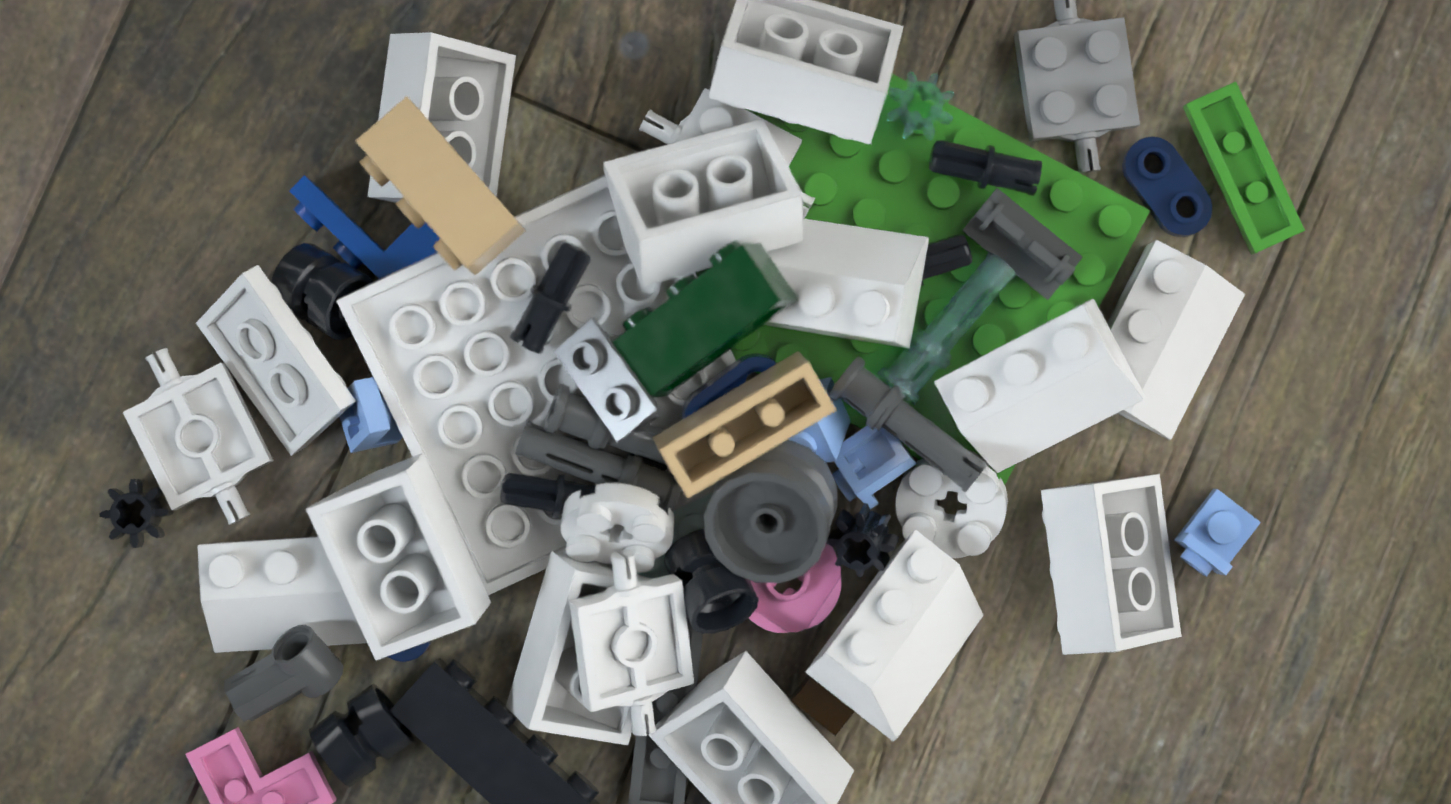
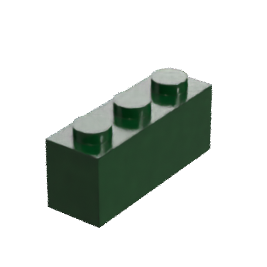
[612,241,798,398]

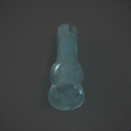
[877,252,1016,406]

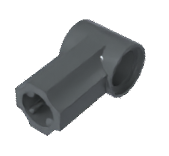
[224,625,344,722]

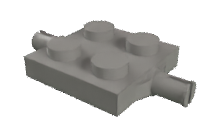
[1014,0,1140,174]

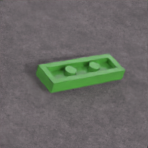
[1183,81,1305,255]

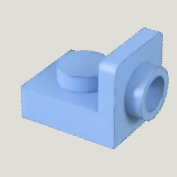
[339,377,403,453]
[832,426,916,509]
[1174,489,1261,577]

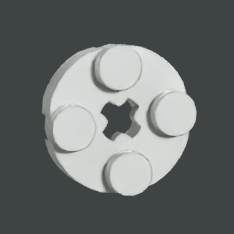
[896,450,1008,558]
[561,483,675,573]

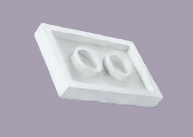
[196,265,356,456]

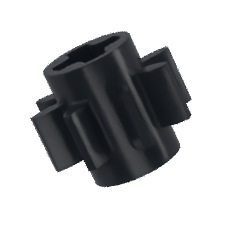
[99,479,173,548]
[826,503,899,577]

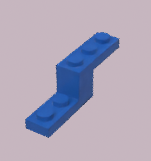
[289,175,440,280]

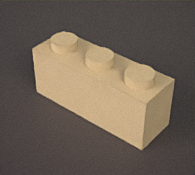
[356,96,526,276]
[652,351,836,498]

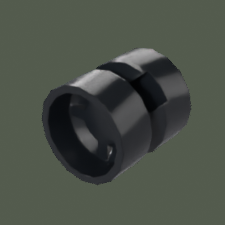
[271,243,374,340]
[664,529,759,634]
[309,683,415,787]

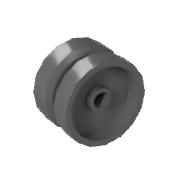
[704,439,837,583]

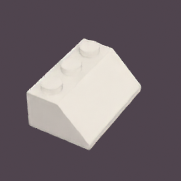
[708,0,904,145]
[367,32,516,203]
[603,119,803,287]
[764,219,929,349]
[1107,240,1245,440]
[934,299,1146,473]
[306,453,491,661]
[1041,474,1181,655]
[805,530,983,741]
[197,536,367,653]
[506,551,651,745]
[648,651,854,804]

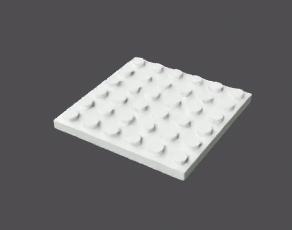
[336,175,736,595]

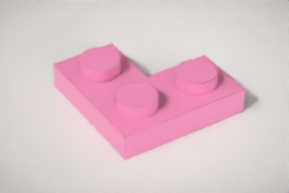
[185,727,337,804]

